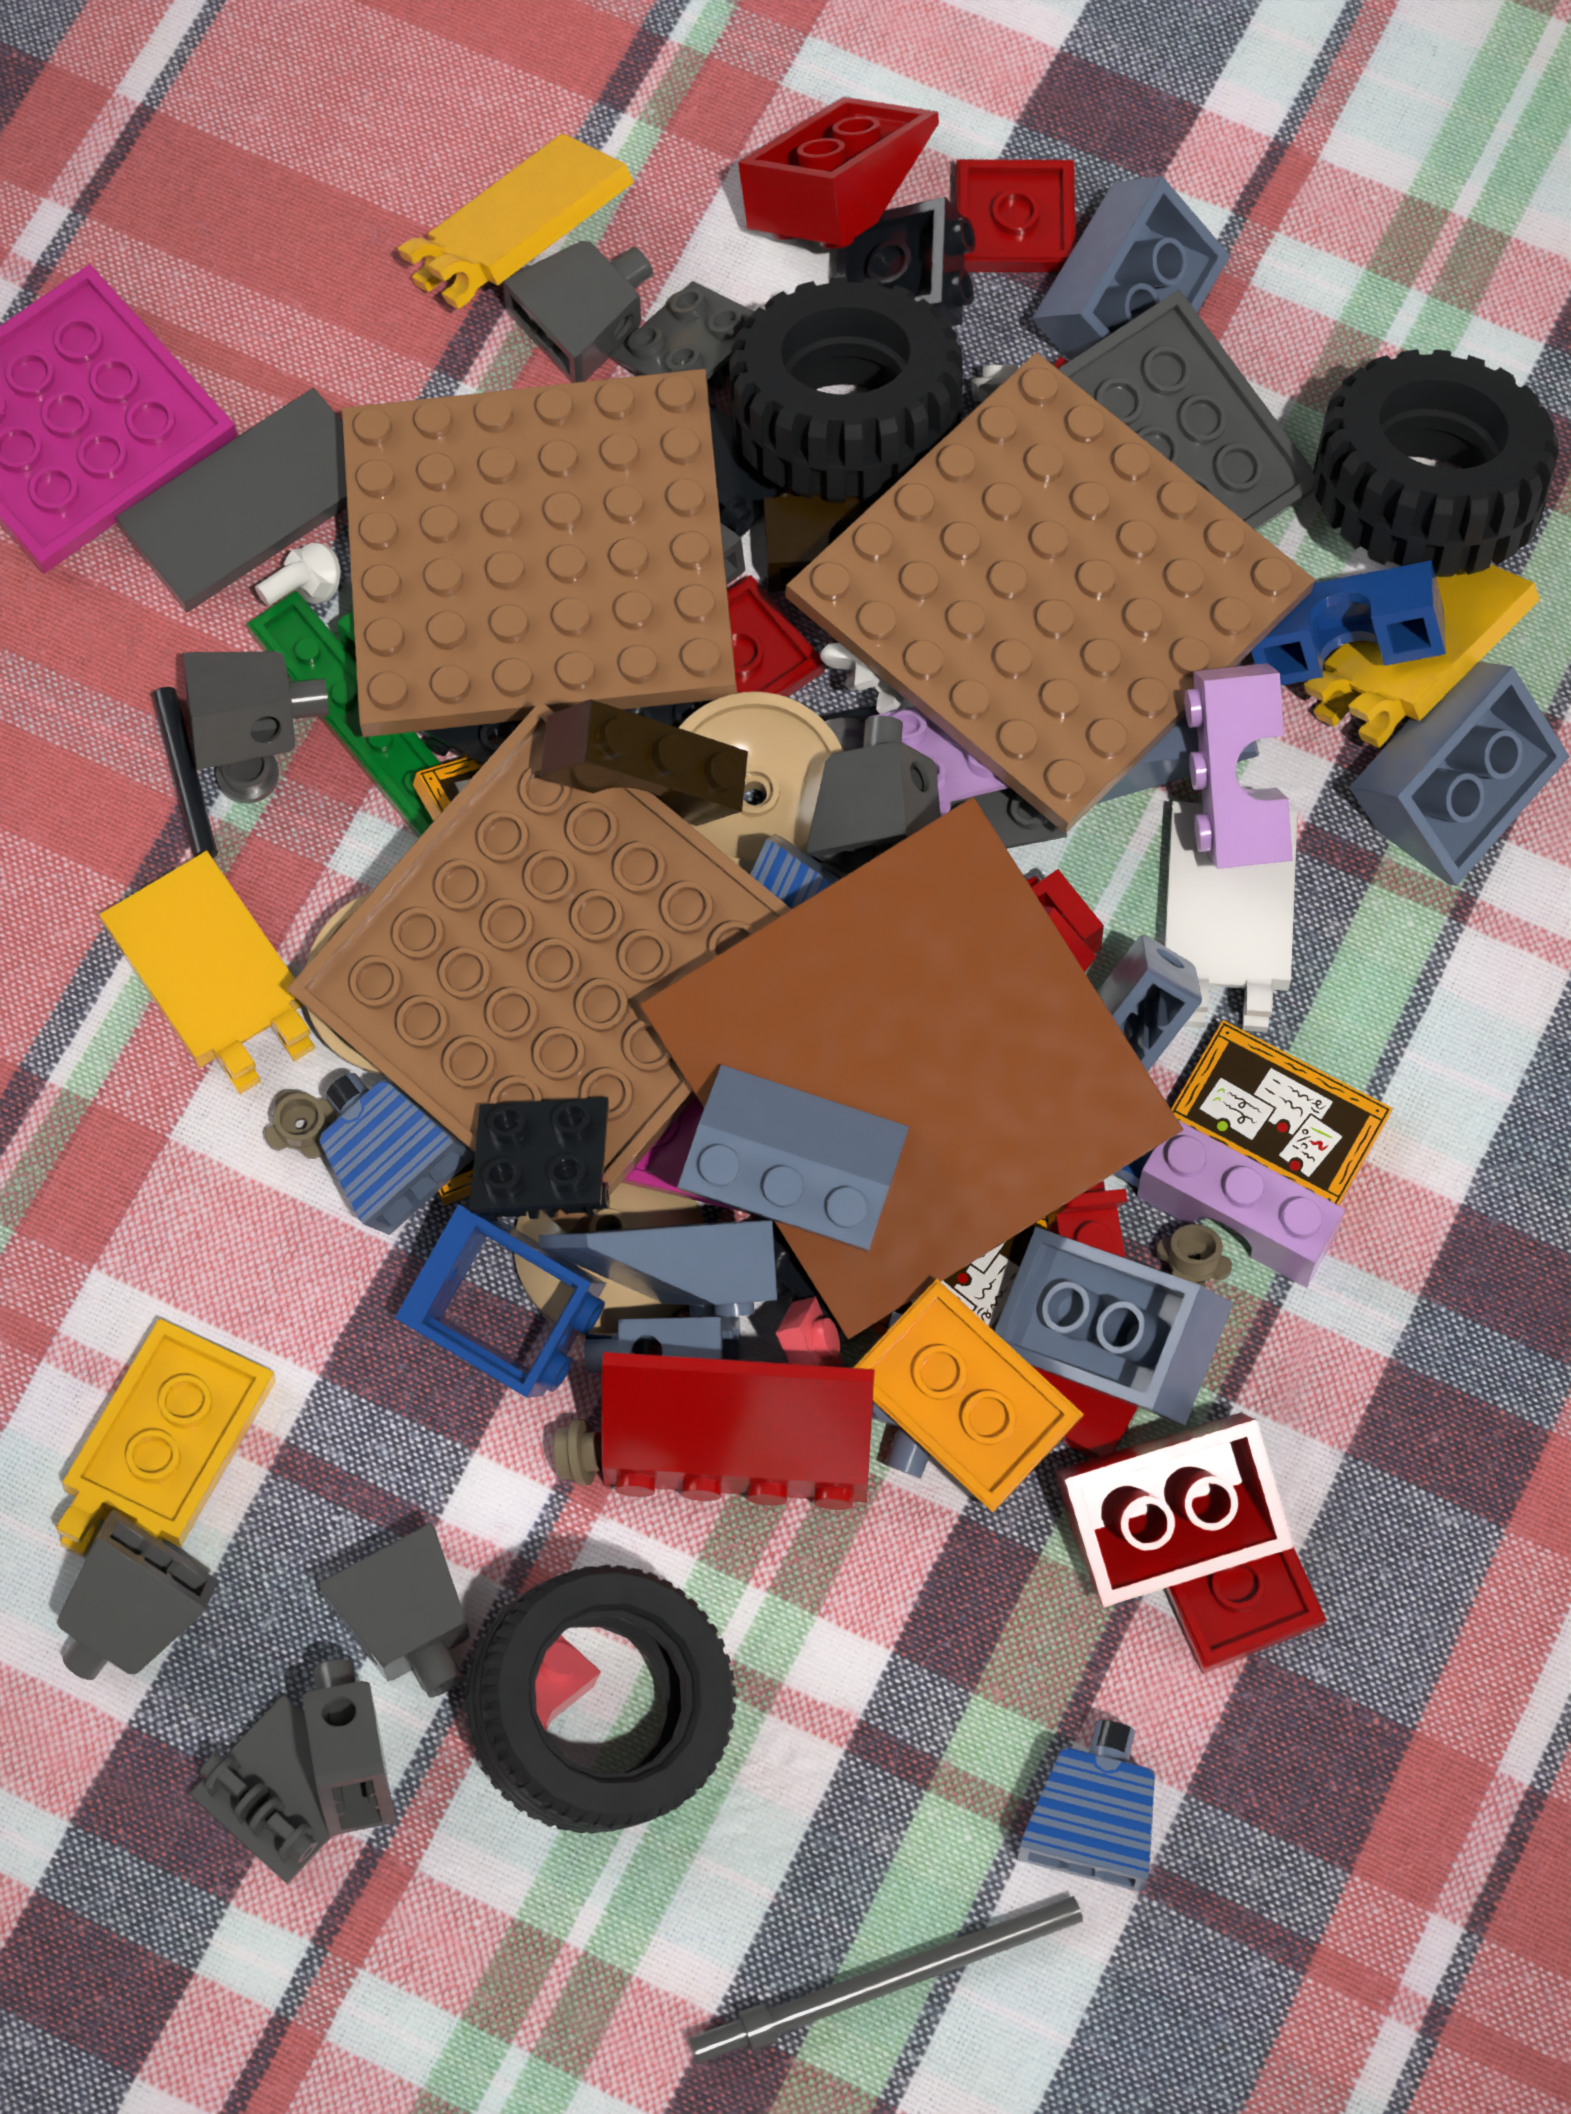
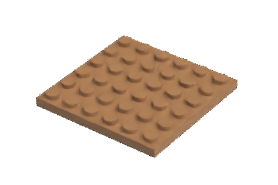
[785,352,1316,834]
[342,369,737,737]
[287,701,792,1233]

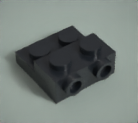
[836,197,976,326]

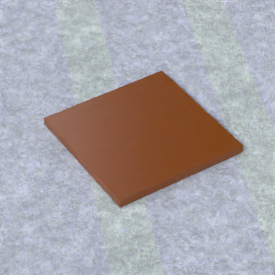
[639,796,1184,1340]

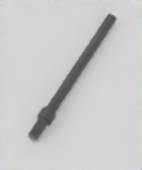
[688,1896,1083,2064]

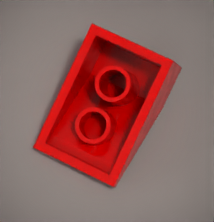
[738,97,940,249]

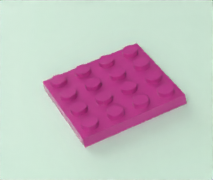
[0,264,238,574]

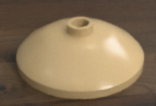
[679,692,844,874]
[514,1183,705,1338]

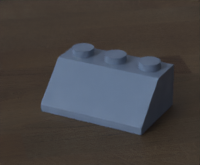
[1032,176,1231,360]
[1349,661,1570,886]
[678,1065,909,1252]

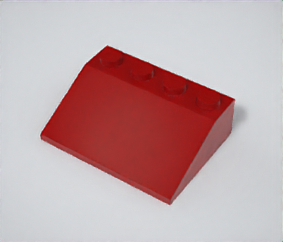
[602,1352,875,1510]

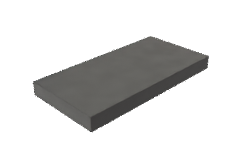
[115,387,348,613]

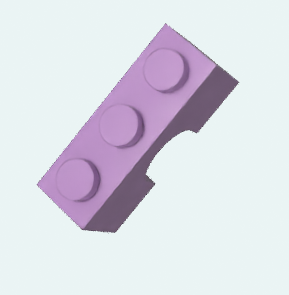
[1185,663,1293,869]
[1137,1120,1346,1288]

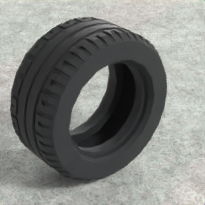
[463,1565,736,1834]

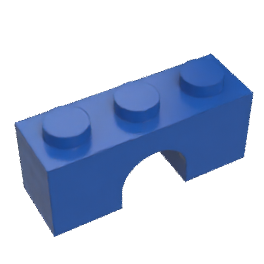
[1251,560,1446,686]

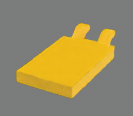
[397,133,634,309]
[1303,564,1540,748]
[99,851,315,1095]
[56,1318,276,1557]

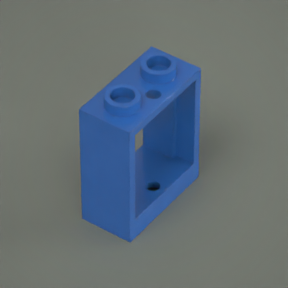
[395,1204,607,1398]

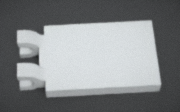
[1164,801,1297,1032]

